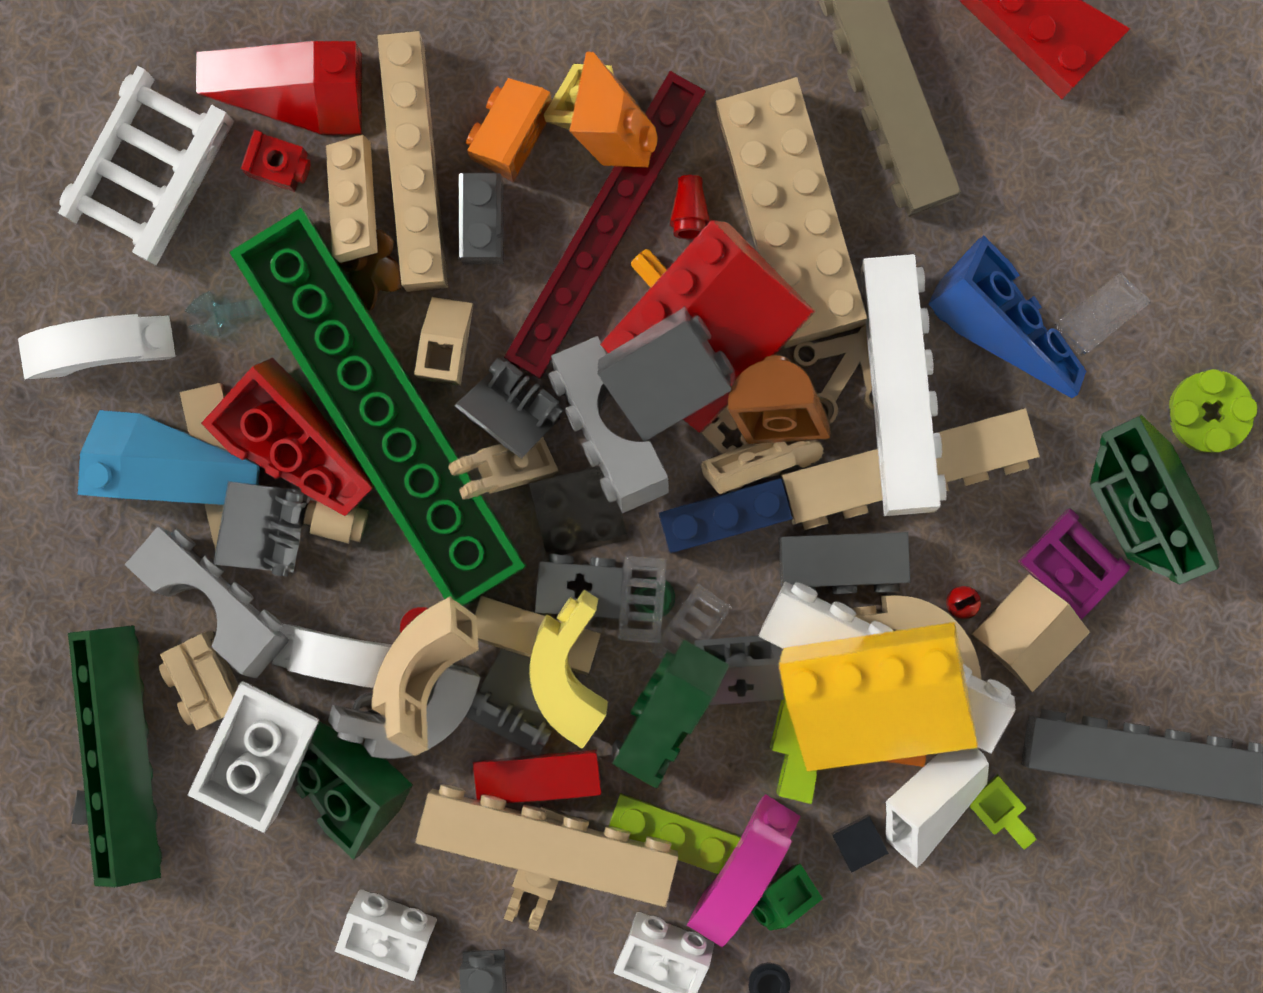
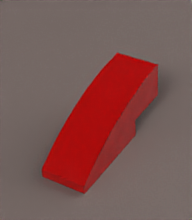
[473,749,602,803]

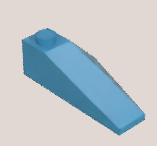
[78,410,260,505]

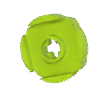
[1169,369,1258,453]

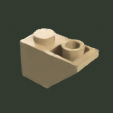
[414,297,474,386]

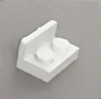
[335,890,437,981]
[614,912,714,993]

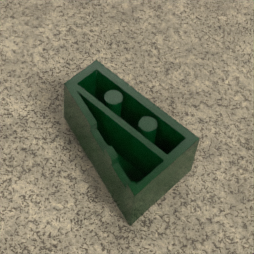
[612,640,729,789]

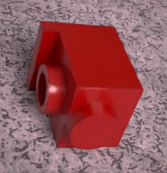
[241,130,311,192]

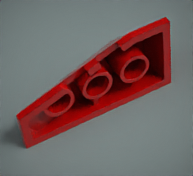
[196,41,362,135]
[201,358,375,516]

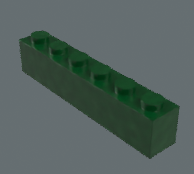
[68,625,162,887]

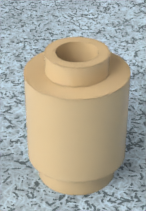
[304,500,369,544]

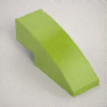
[770,693,817,804]

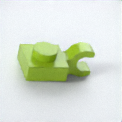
[969,774,1037,850]

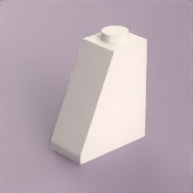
[886,748,989,868]

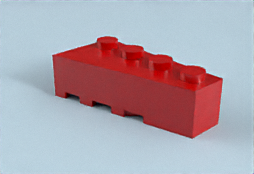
[959,0,1131,99]

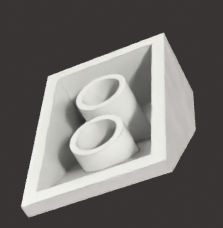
[188,681,320,833]

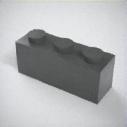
[779,532,910,594]

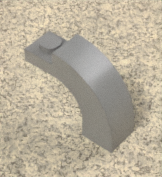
[328,664,480,758]

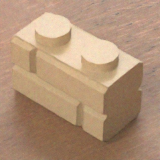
[159,631,239,731]

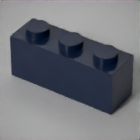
[658,478,793,554]

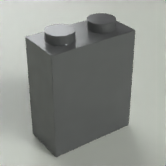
[597,307,734,442]

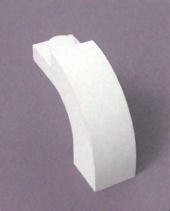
[18,314,176,379]
[272,623,392,688]

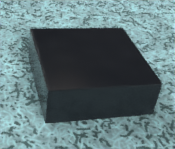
[831,814,889,873]

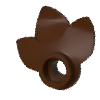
[338,229,402,311]

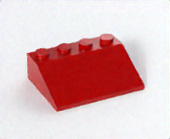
[600,220,816,433]

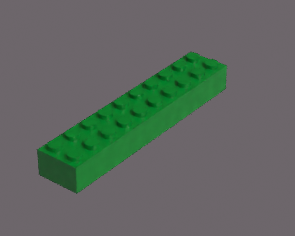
[229,208,528,607]

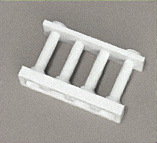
[58,66,234,266]

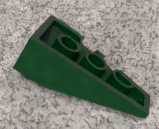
[267,692,413,860]

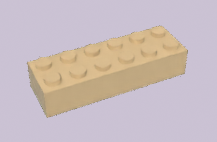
[716,77,867,349]

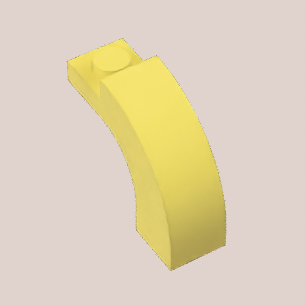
[530,590,608,749]

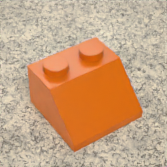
[570,52,657,167]
[466,78,552,183]

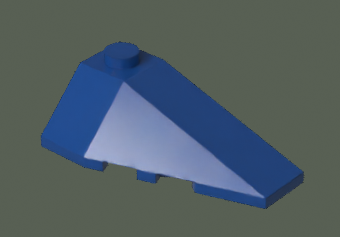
[928,235,1086,398]

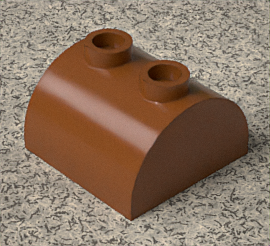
[728,355,830,444]

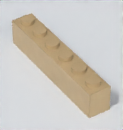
[377,31,448,292]
[779,408,1040,530]
[415,784,678,907]

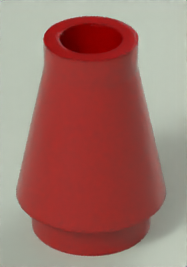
[669,175,710,240]

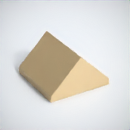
[972,574,1090,692]

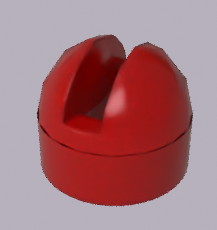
[946,586,981,619]

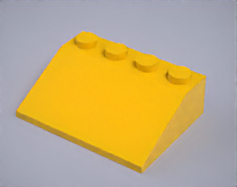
[779,622,978,771]

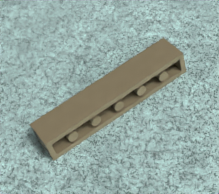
[819,0,961,217]

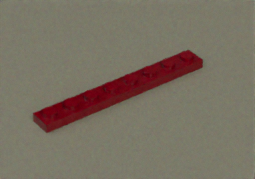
[504,71,706,380]

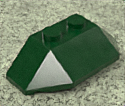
[1090,415,1220,585]

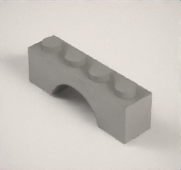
[548,336,669,513]
[125,527,289,678]

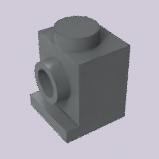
[459,949,507,993]

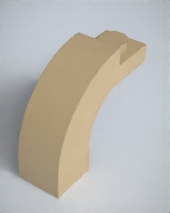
[851,595,981,679]
[372,597,479,756]

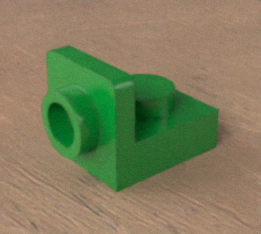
[752,863,823,931]

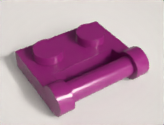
[1018,508,1131,620]

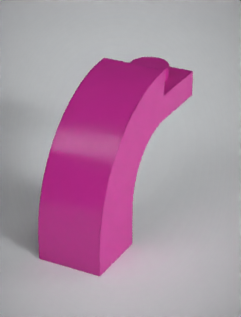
[687,794,801,947]

